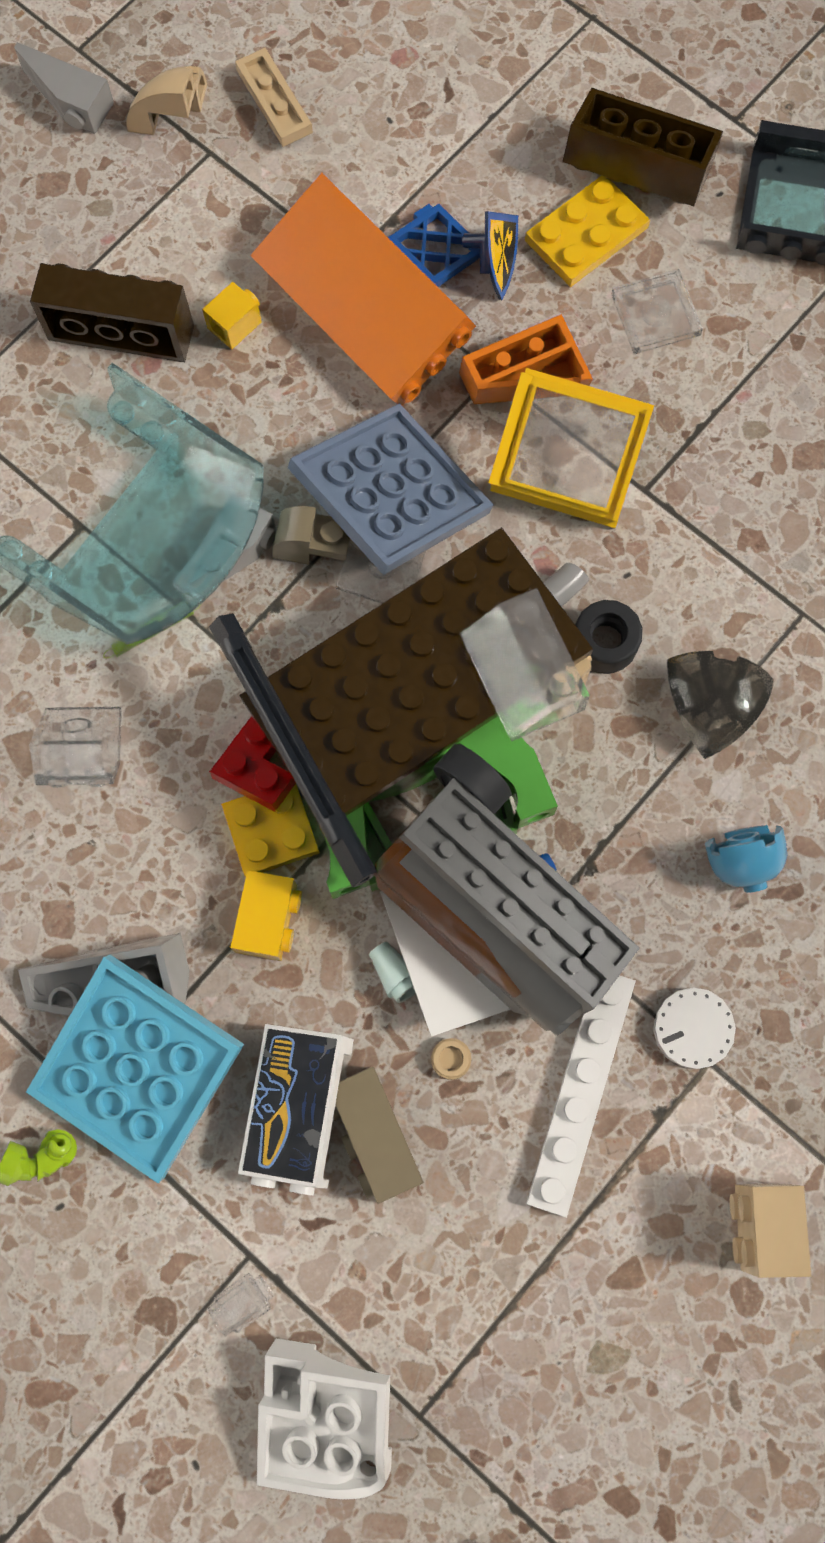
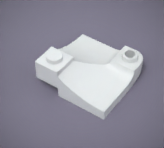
[257,1338,392,1499]

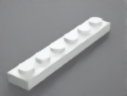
[526,975,636,1218]

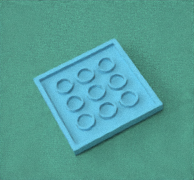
[26,955,244,1183]

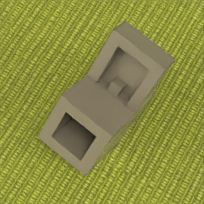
[272,506,350,565]

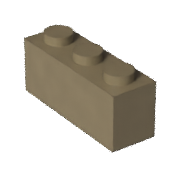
[333,1067,424,1204]

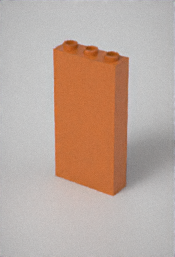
[250,173,476,406]

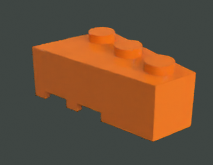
[459,314,593,404]

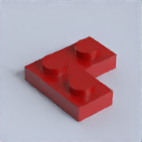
[209,715,296,812]

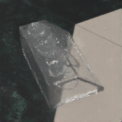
[461,588,590,742]

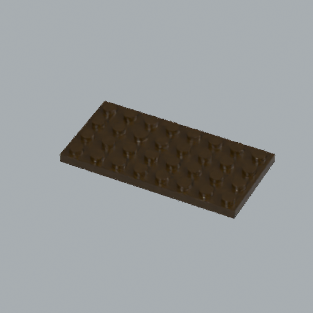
[239,527,593,816]

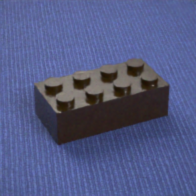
[562,88,723,207]
[30,263,194,363]

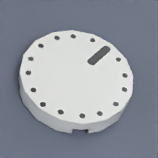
[653,987,736,1070]

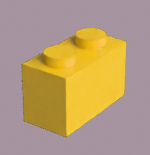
[230,870,302,961]

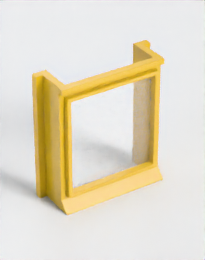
[488,368,655,529]

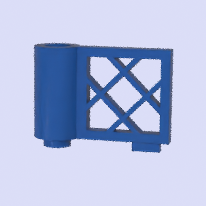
[388,204,480,287]

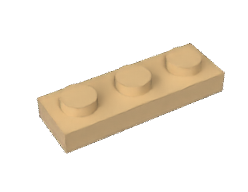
[235,48,313,147]

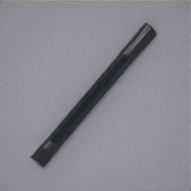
[209,613,378,887]

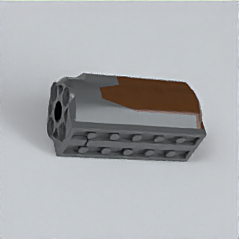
[375,778,640,1036]

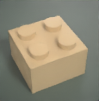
[730,1184,811,1278]

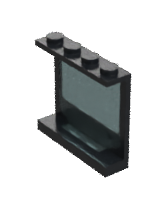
[736,120,825,266]

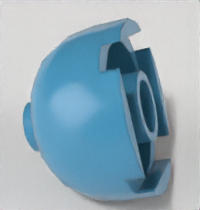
[705,825,788,893]

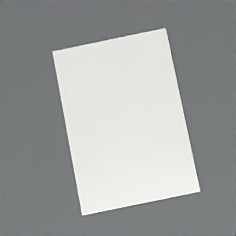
[380,891,511,1037]

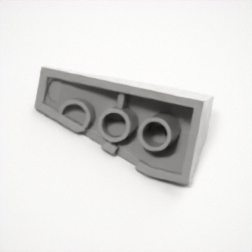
[18,933,190,1016]

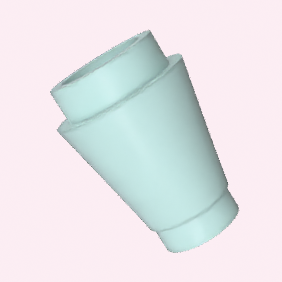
[369,942,416,1003]

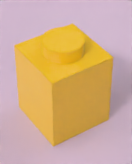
[202,281,262,349]

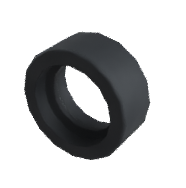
[433,744,512,814]

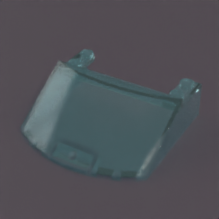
[0,363,264,645]

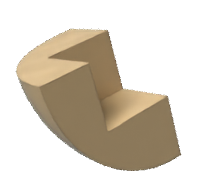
[126,66,207,135]

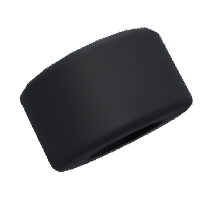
[575,600,643,674]

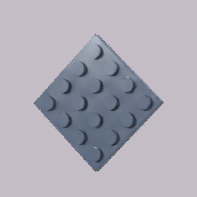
[287,403,494,575]

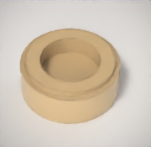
[431,1038,472,1080]

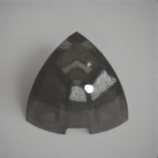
[667,651,774,759]

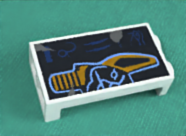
[238,1024,354,1195]

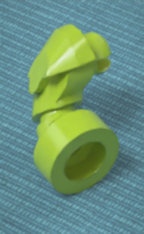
[0,1129,77,1186]

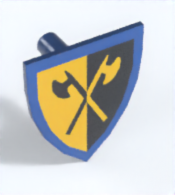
[462,211,519,300]

